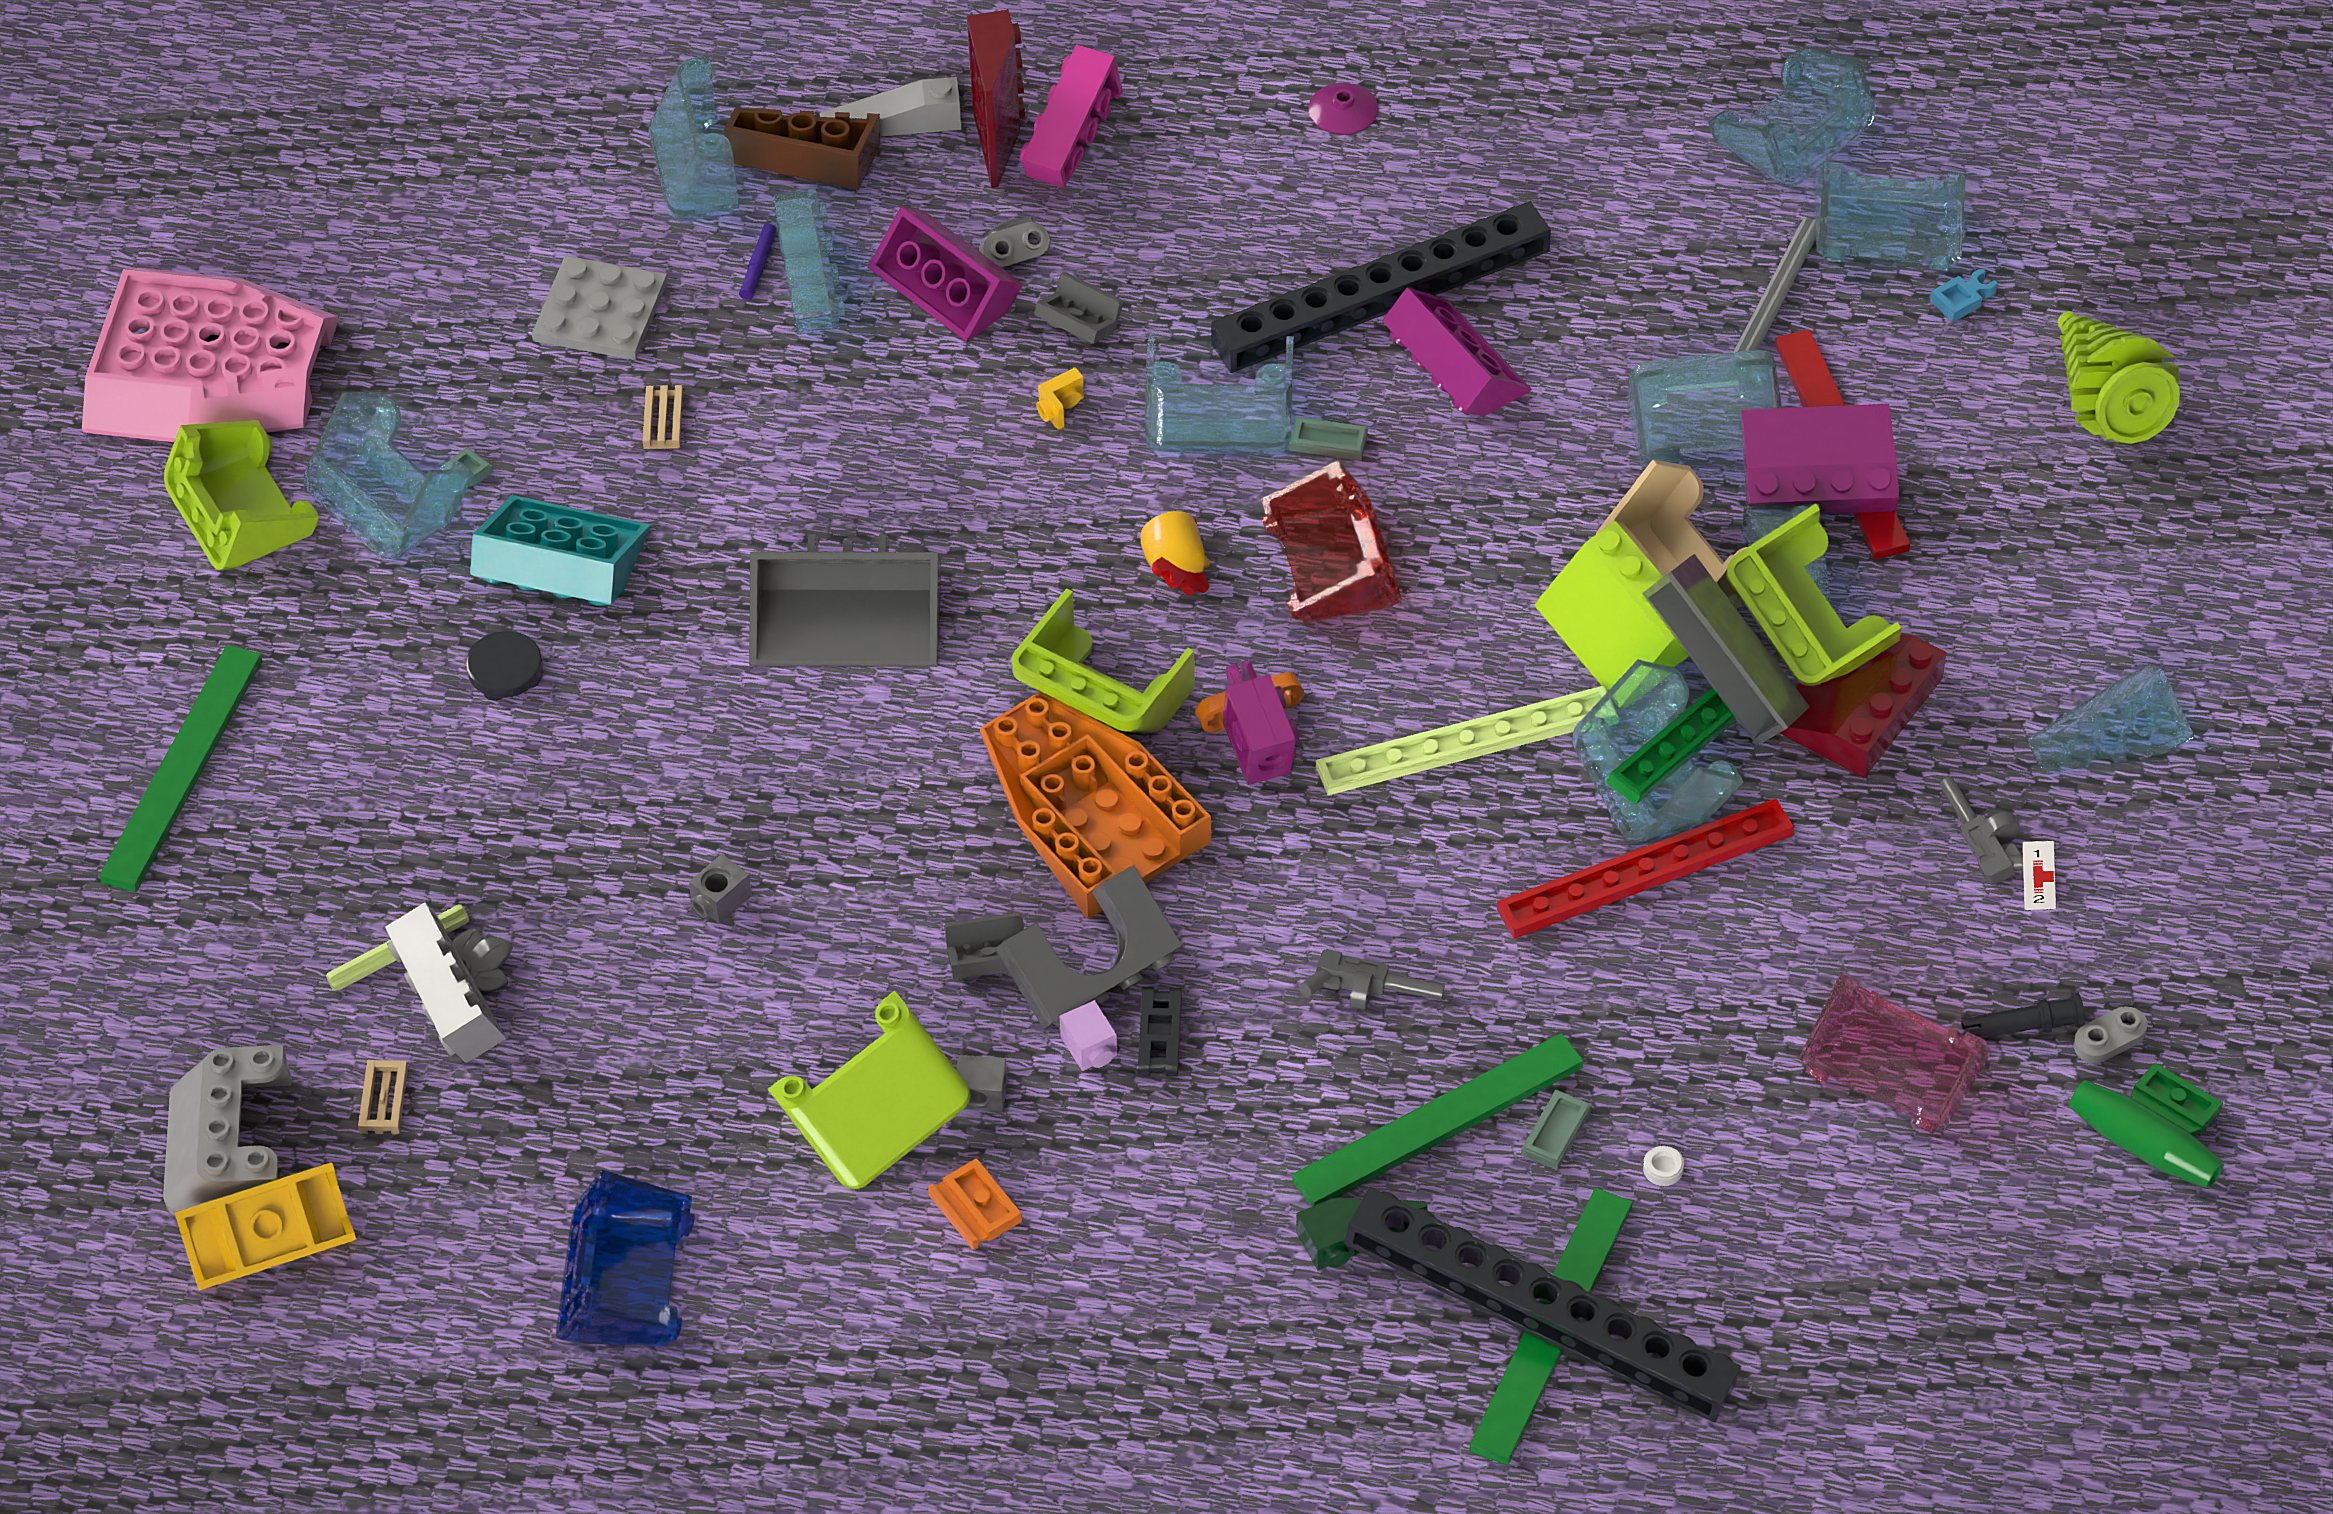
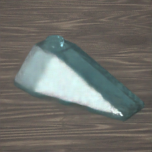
[2026,664,2195,774]

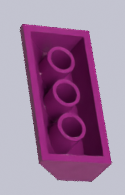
[867,206,1023,342]
[1382,287,1532,416]

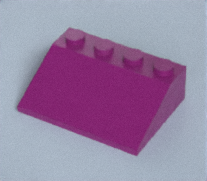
[1741,404,1899,517]

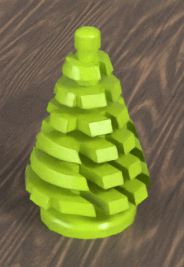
[2058,311,2180,444]

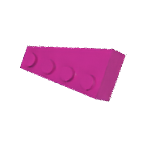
[1020,44,1123,188]

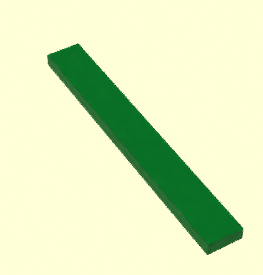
[99,645,263,892]
[1292,1033,1584,1207]
[1470,1188,1633,1466]

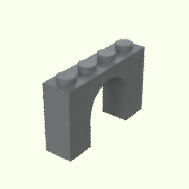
[995,865,1182,1029]

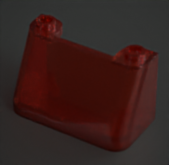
[1261,460,1402,623]

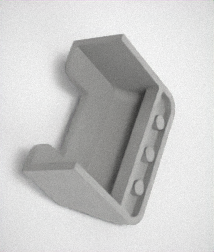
[163,1045,292,1216]

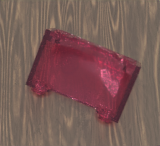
[1798,973,1991,1134]

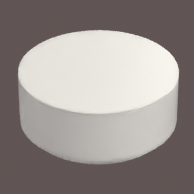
[1643,1146,1684,1186]

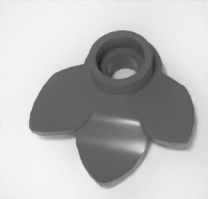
[453,929,513,993]

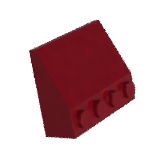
[967,9,1025,188]
[1779,626,1947,778]

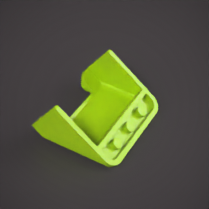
[768,990,971,1189]

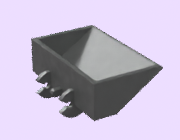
[749,534,941,667]
[1642,554,1810,745]

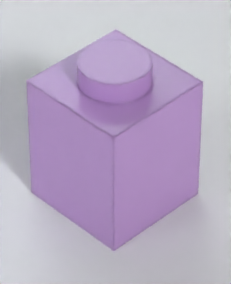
[1059,1000,1117,1071]

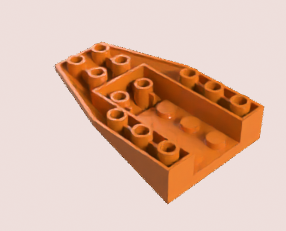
[980,691,1211,919]

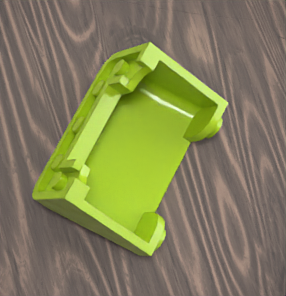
[164,420,319,570]

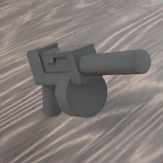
[1940,777,2023,885]
[1299,949,1445,1010]

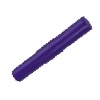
[739,224,777,300]

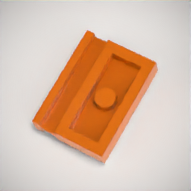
[928,1158,1022,1251]

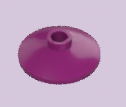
[1309,83,1378,135]

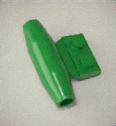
[2069,1063,2224,1189]

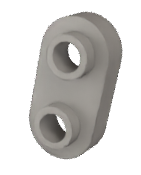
[979,222,1050,268]
[2074,1006,2148,1063]

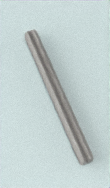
[1728,217,1820,375]

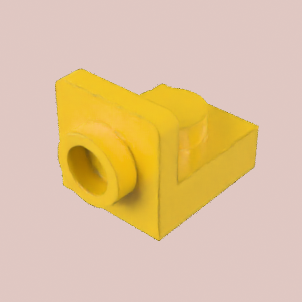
[1036,367,1084,430]

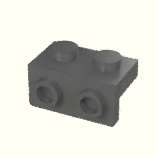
[1034,272,1123,344]
[944,912,1024,980]

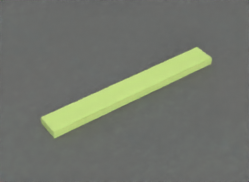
[1316,686,1617,795]

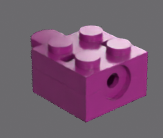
[1222,660,1299,785]

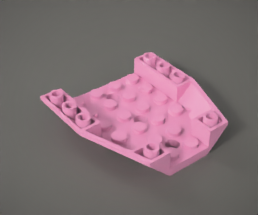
[82,268,338,442]

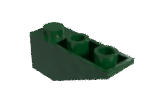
[1296,1198,1428,1271]

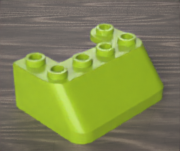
[1727,504,1901,686]
[1011,588,1195,733]

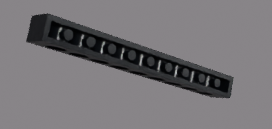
[1211,201,1551,373]
[1344,1187,1742,1423]

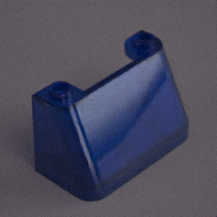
[556,1169,695,1347]

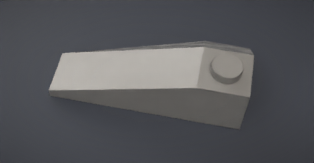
[820,76,961,136]

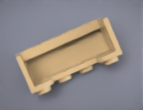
[1596,459,1747,609]

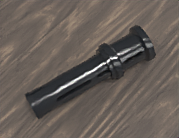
[1961,992,2085,1042]

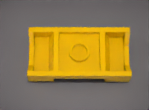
[174,1162,356,1291]

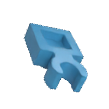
[1930,269,1997,323]

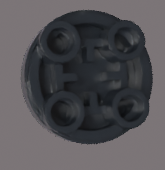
[466,631,543,701]

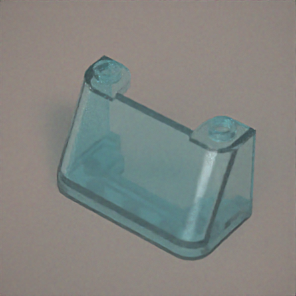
[1708,48,1875,186]
[649,56,740,222]
[1815,163,1966,270]
[1627,350,1782,473]

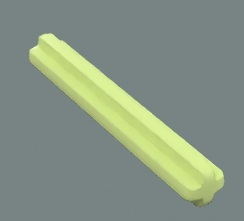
[326,905,469,991]

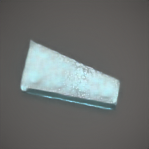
[774,188,845,335]

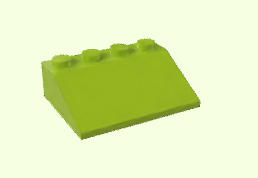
[1534,521,1689,707]

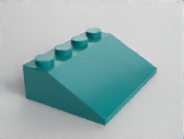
[470,495,651,606]

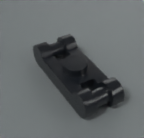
[1138,987,1182,1076]

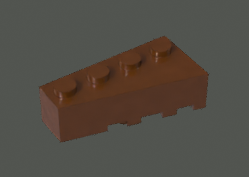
[724,108,880,189]

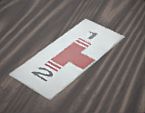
[2022,841,2056,910]

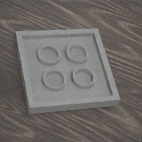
[532,256,668,360]

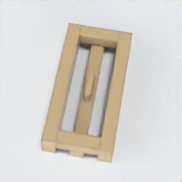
[643,385,683,449]
[358,1060,408,1134]

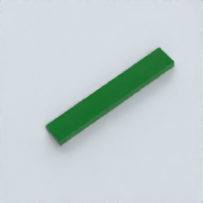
[1606,688,1737,805]

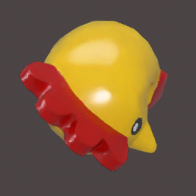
[1140,511,1210,596]

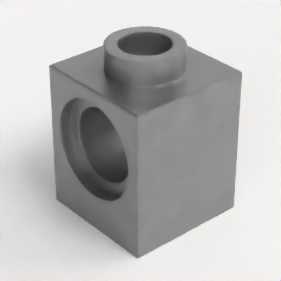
[689,854,752,924]
[956,1055,1007,1112]

